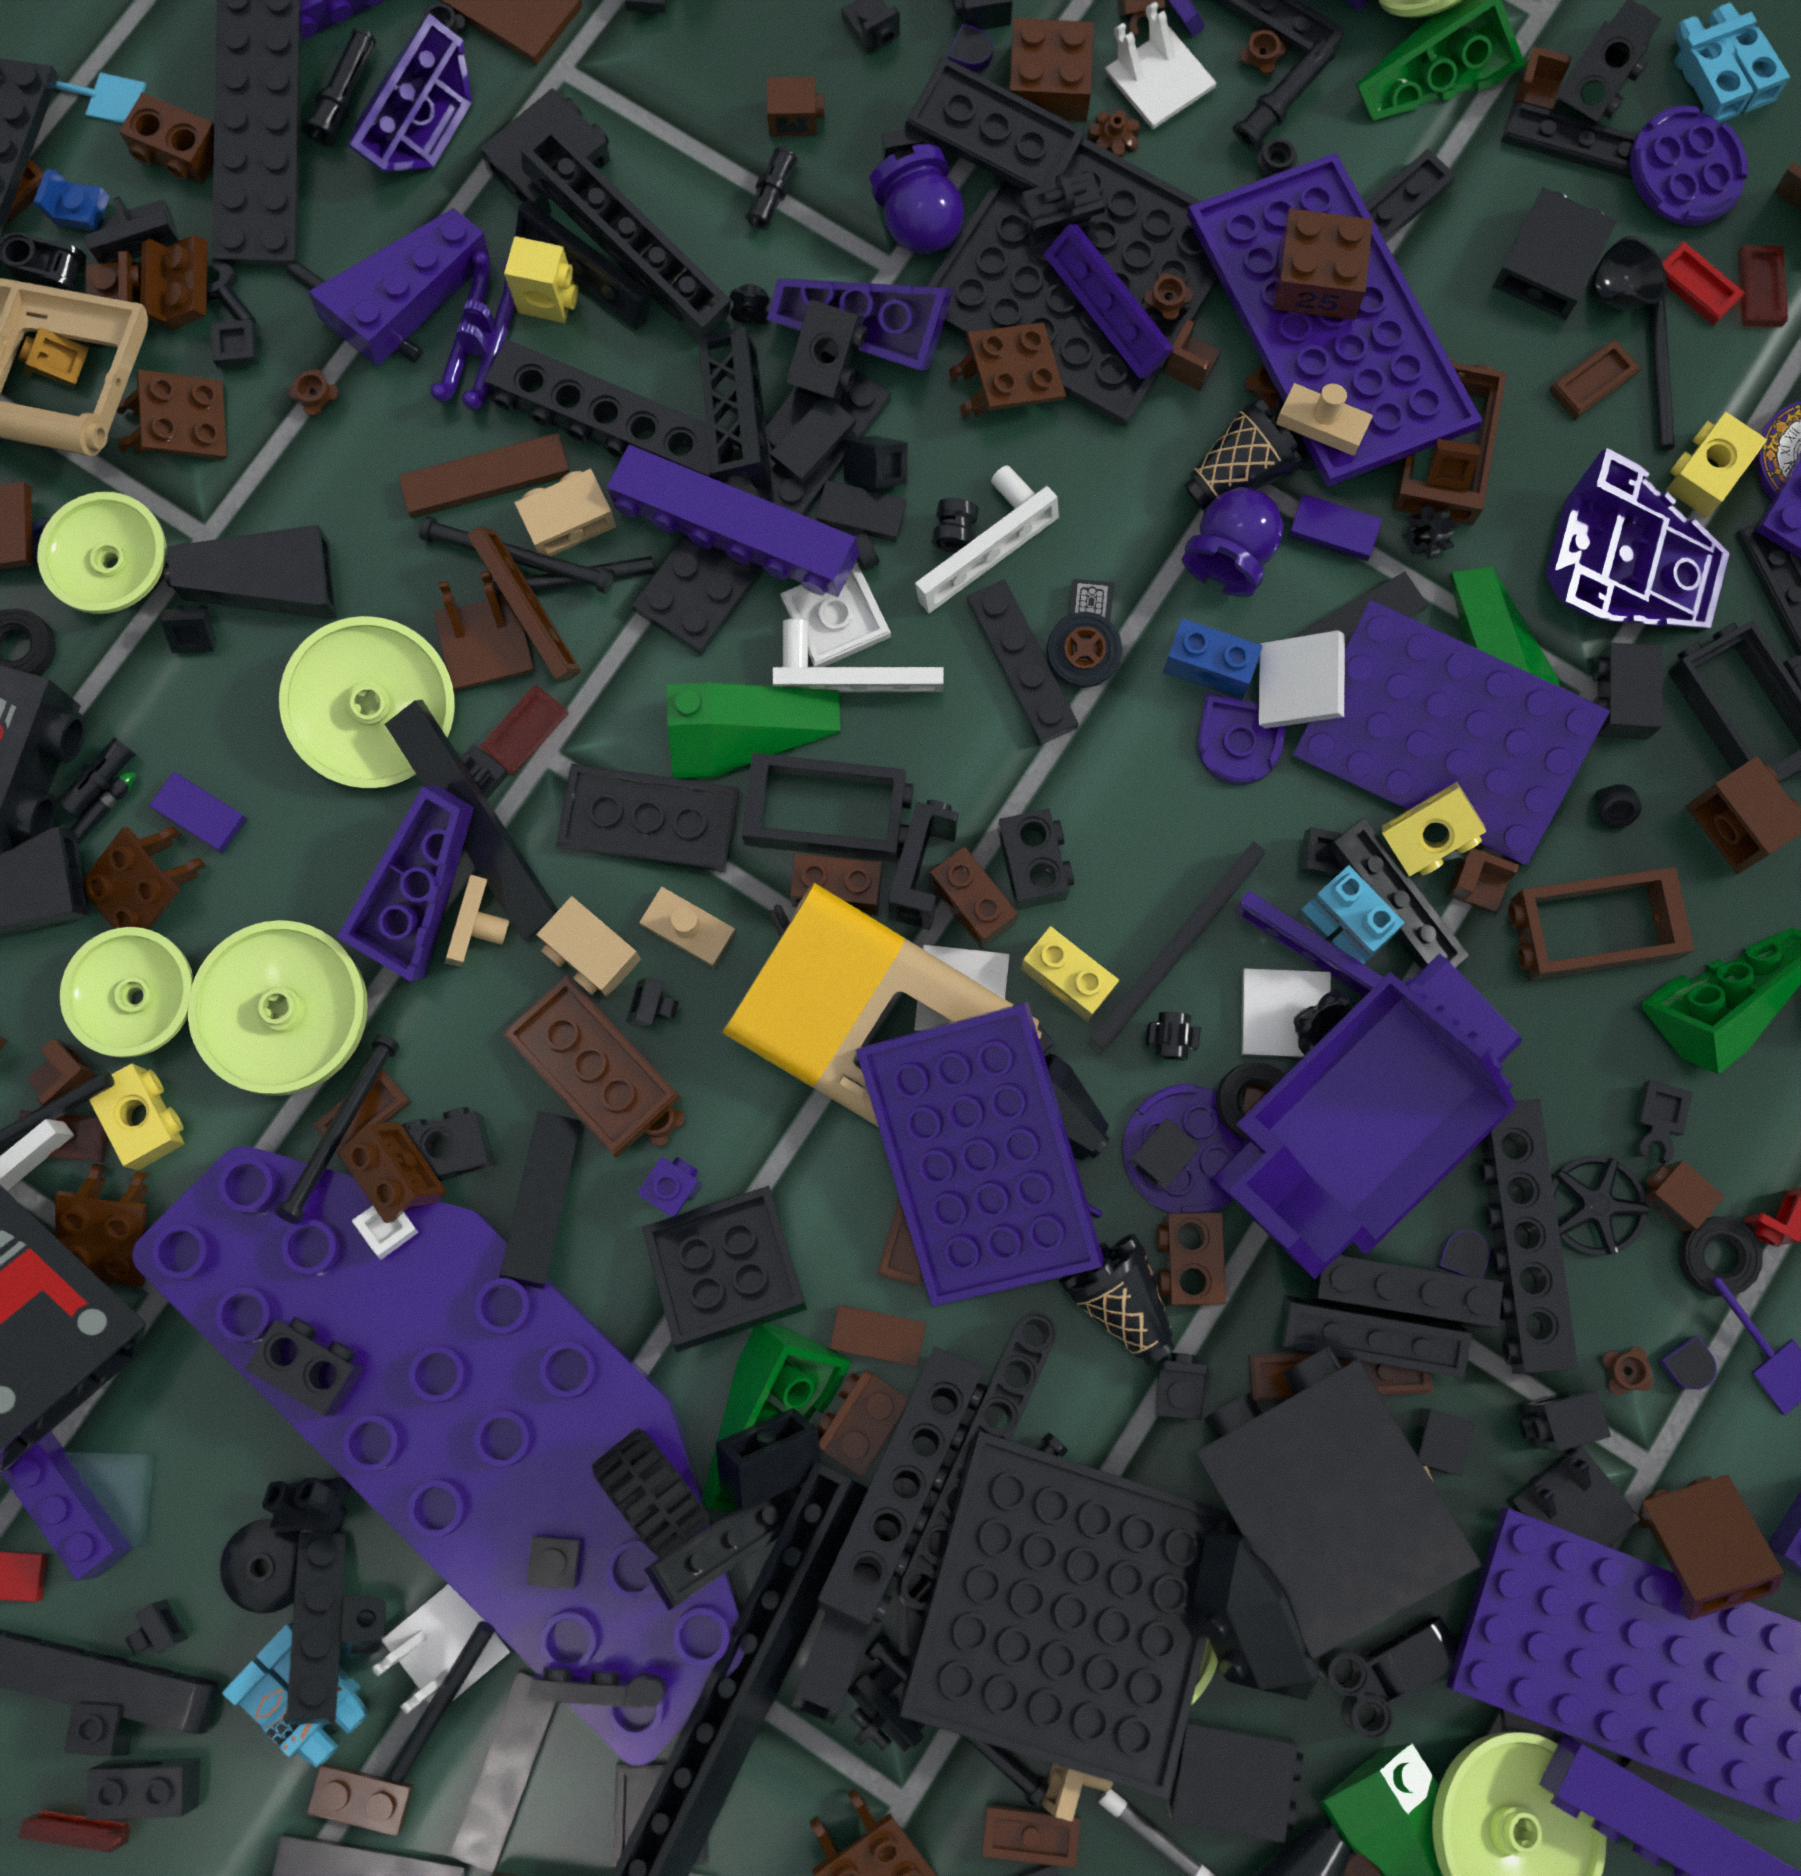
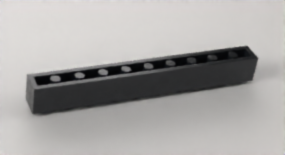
[611,1462,869,1876]

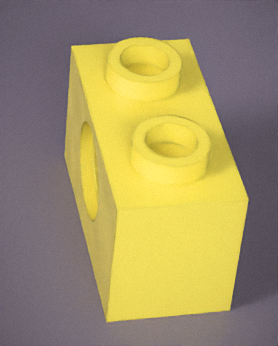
[504,236,578,323]
[1666,412,1767,518]
[1382,782,1486,877]
[1021,926,1119,1022]
[89,1063,185,1171]

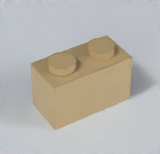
[514,468,617,556]
[536,896,641,998]

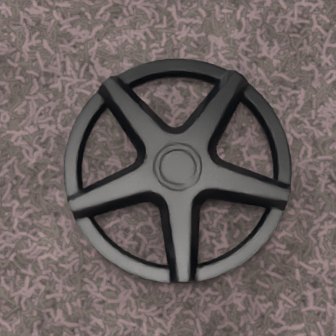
[1552,1156,1649,1256]

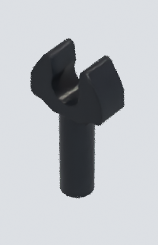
[206,260,256,324]

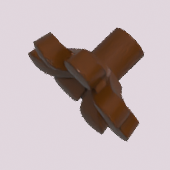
[1088,109,1140,158]

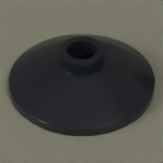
[220,1519,300,1613]

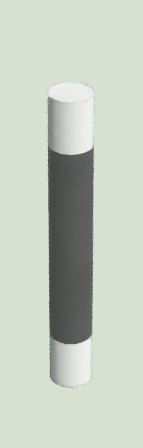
[1098,1789,1216,1876]

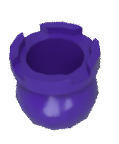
[869,144,964,255]
[1181,487,1284,597]

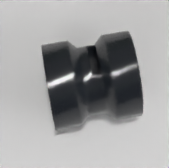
[931,498,979,553]

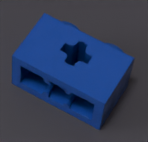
[1163,618,1263,699]

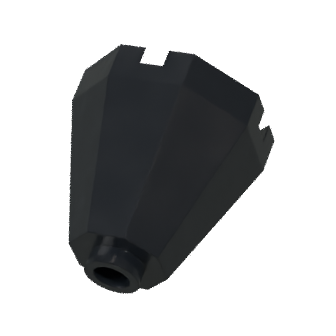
[1044,1053,1109,1161]

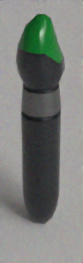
[69,772,136,845]

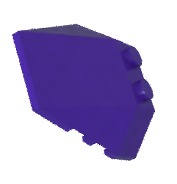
[1545,448,1730,630]

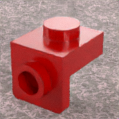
[1743,1187,1801,1247]

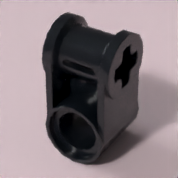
[0,232,87,292]

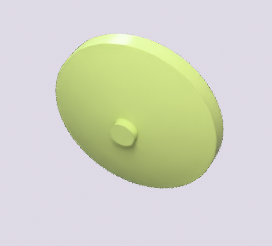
[279,616,455,788]
[188,920,368,1096]
[1432,1732,1607,1876]

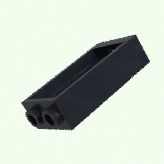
[1668,620,1801,784]
[742,753,914,862]

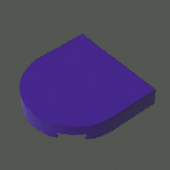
[1197,693,1287,785]

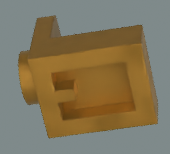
[18,327,89,389]

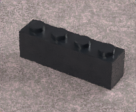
[1308,1256,1503,1329]

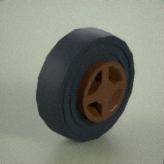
[1046,611,1123,688]

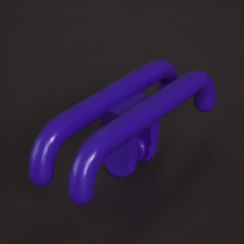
[430,251,516,411]

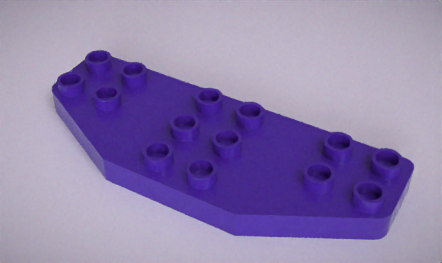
[132,1146,745,1766]

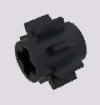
[1402,505,1459,559]
[1146,1012,1201,1061]

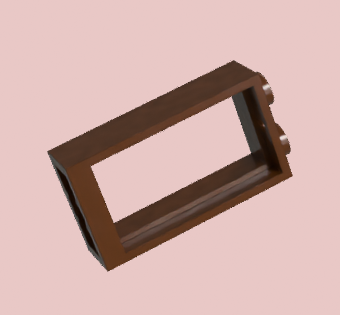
[1391,358,1507,526]
[1508,867,1695,982]

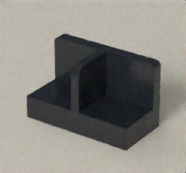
[84,197,179,264]

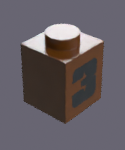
[767,77,824,136]
[1644,1160,1725,1233]

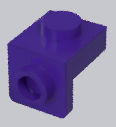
[638,1156,703,1217]

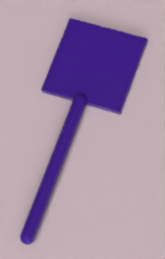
[1712,1277,1801,1415]

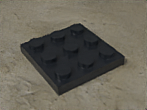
[642,1186,807,1352]

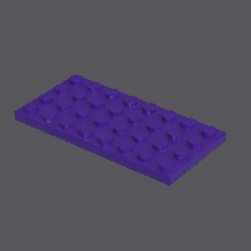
[1187,153,1483,487]
[1446,1507,1801,1823]

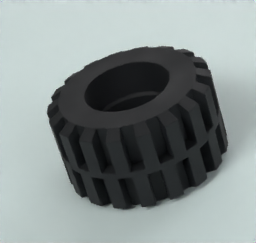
[591,1428,709,1559]

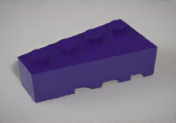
[308,208,490,367]
[767,278,954,371]
[337,785,474,983]

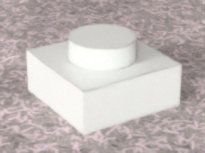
[352,1206,419,1260]

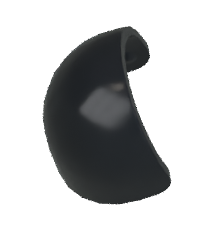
[1592,236,1667,310]

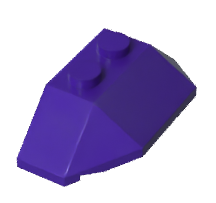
[348,13,472,172]

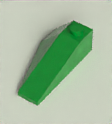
[1355,0,1525,121]
[1450,566,1560,686]
[667,682,841,780]
[1642,927,1801,1075]
[702,1323,851,1512]
[1319,1743,1443,1876]

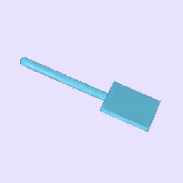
[55,73,147,124]

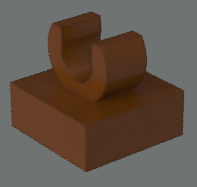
[1117,0,1165,35]
[1426,439,1480,490]

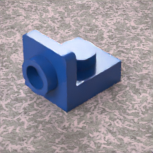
[34,169,110,231]

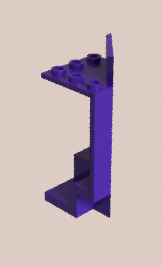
[1213,953,1523,1279]

